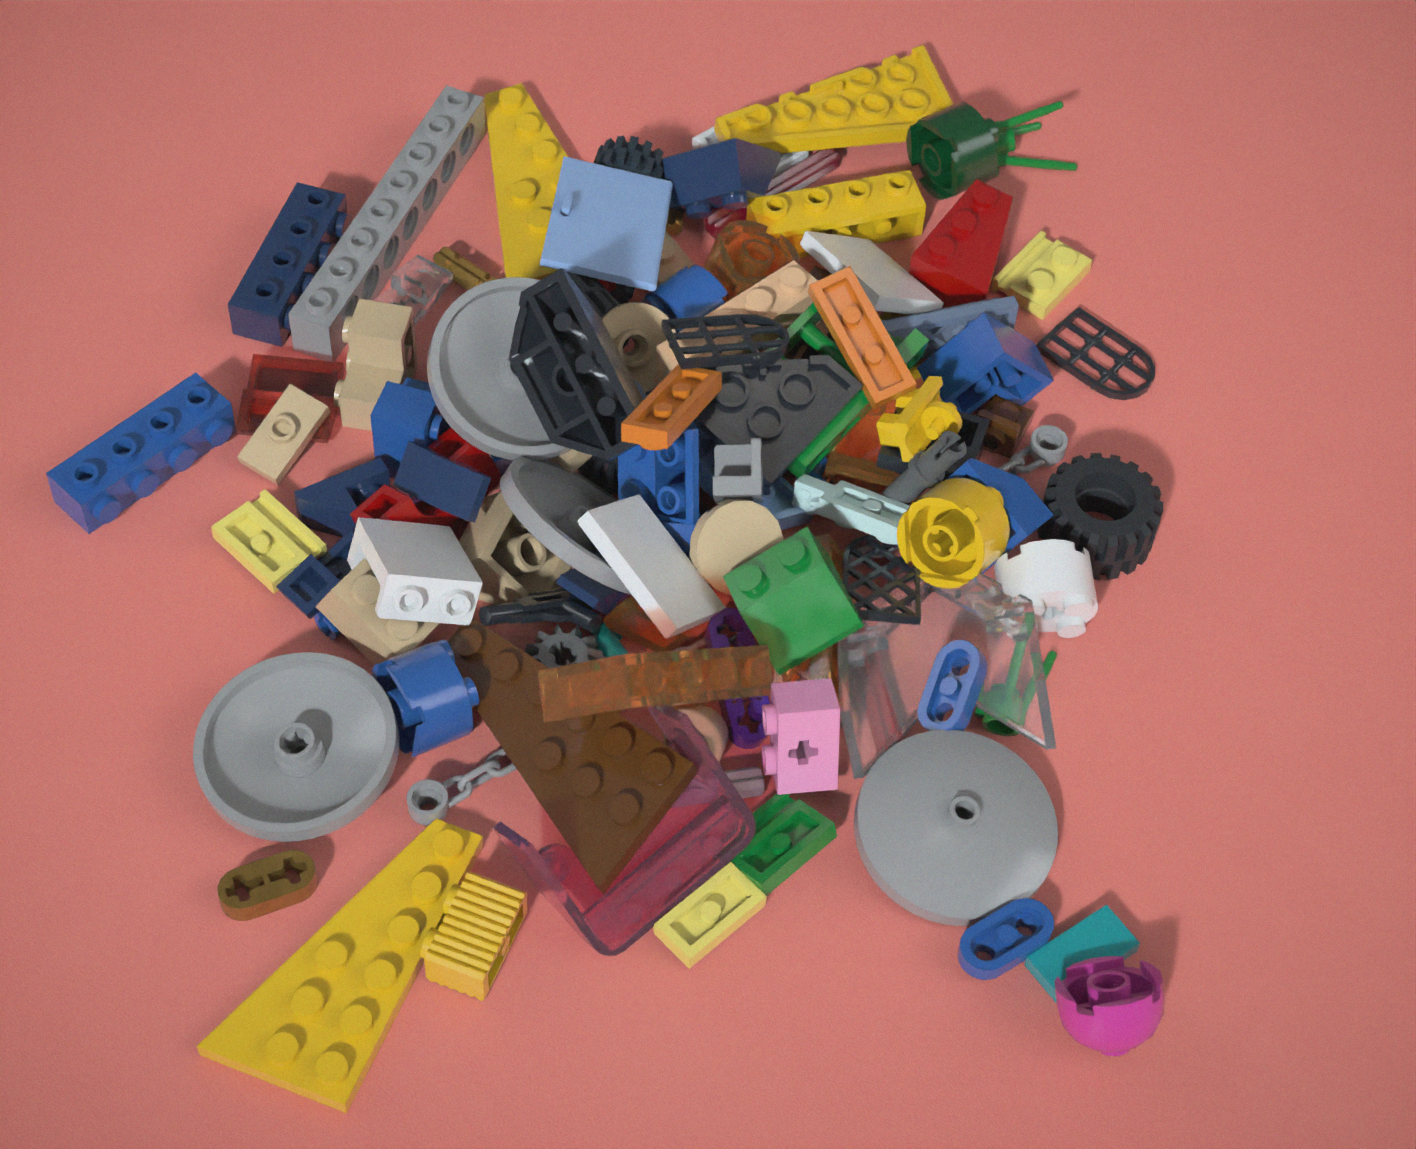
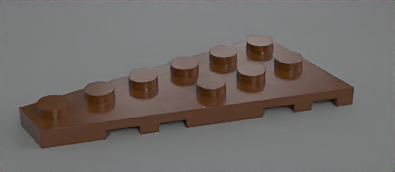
[447,618,699,895]

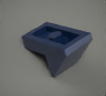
[294,457,390,537]

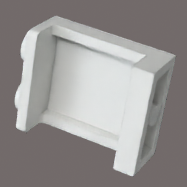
[347,517,483,625]

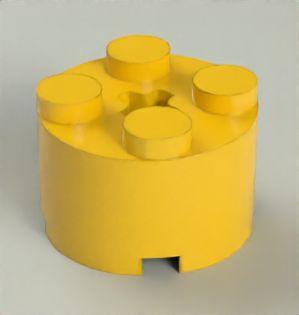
[897,478,1010,589]

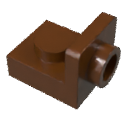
[976,395,1034,459]

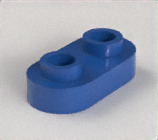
[917,640,987,731]
[957,898,1054,980]

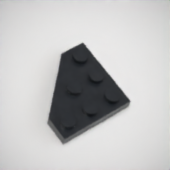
[693,355,864,489]

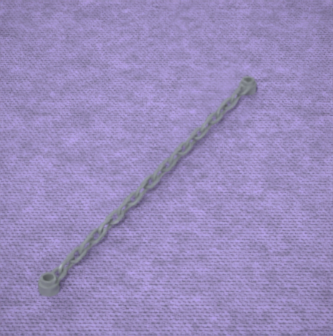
[407,425,1068,826]

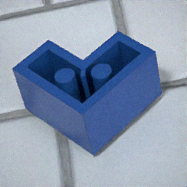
[917,312,1054,414]
[370,377,451,479]

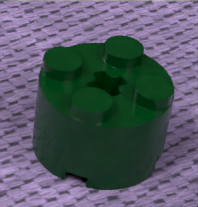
[906,101,999,200]

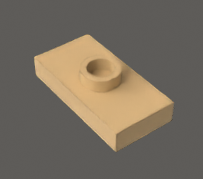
[237,384,330,485]

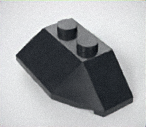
[509,268,643,461]

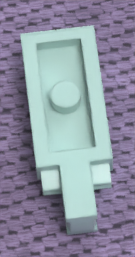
[792,474,910,545]

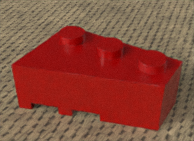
[908,179,1013,309]

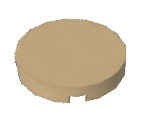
[690,499,784,595]

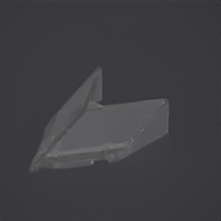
[838,566,1056,779]

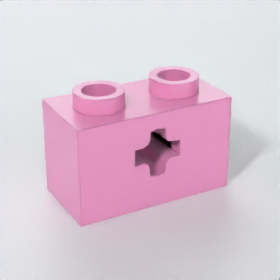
[762,678,840,795]

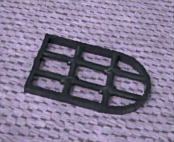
[1036,307,1155,400]
[661,314,790,369]

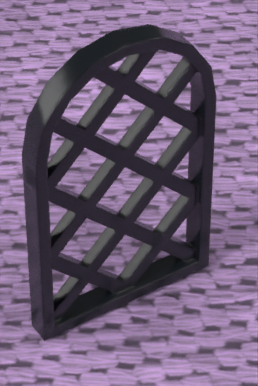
[841,535,921,625]

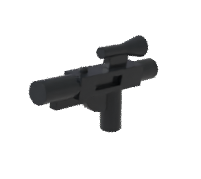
[479,587,603,633]

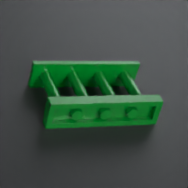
[764,303,929,478]

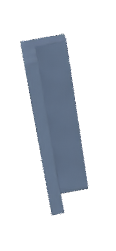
[830,296,1019,360]

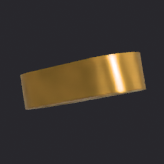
[217,850,318,921]

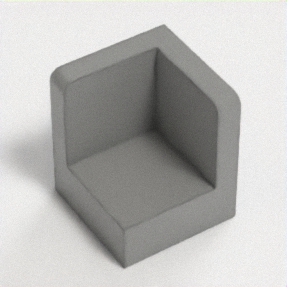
[713,438,763,503]

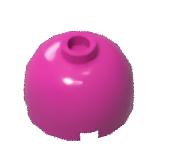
[1054,956,1165,1056]

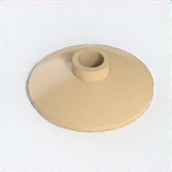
[601,302,676,392]

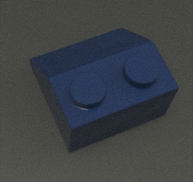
[663,138,780,219]

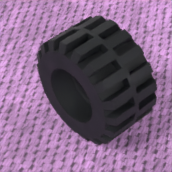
[1037,453,1163,580]

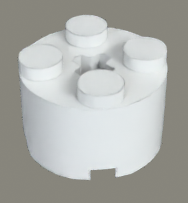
[994,539,1098,641]

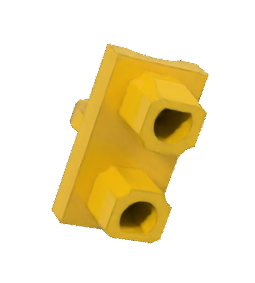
[877,376,962,462]

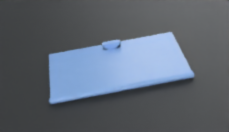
[540,156,673,291]

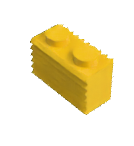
[420,871,528,1001]

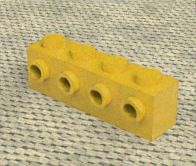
[746,170,927,265]

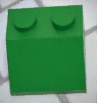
[723,527,864,675]

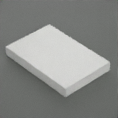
[800,231,944,315]
[577,494,726,639]

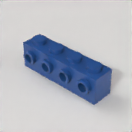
[46,372,236,534]

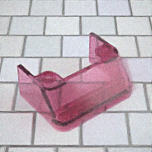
[493,697,756,956]

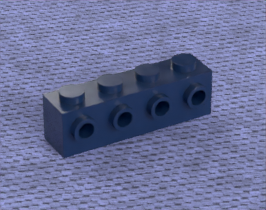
[228,182,352,347]

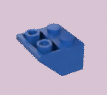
[618,422,699,525]

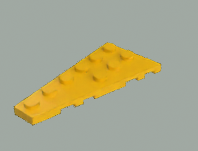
[714,44,953,154]
[484,83,568,280]
[197,819,484,1113]

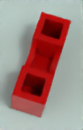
[350,427,502,528]

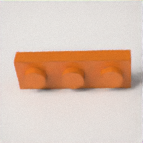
[808,266,917,410]
[621,365,722,451]

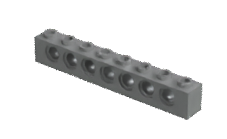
[288,85,486,364]

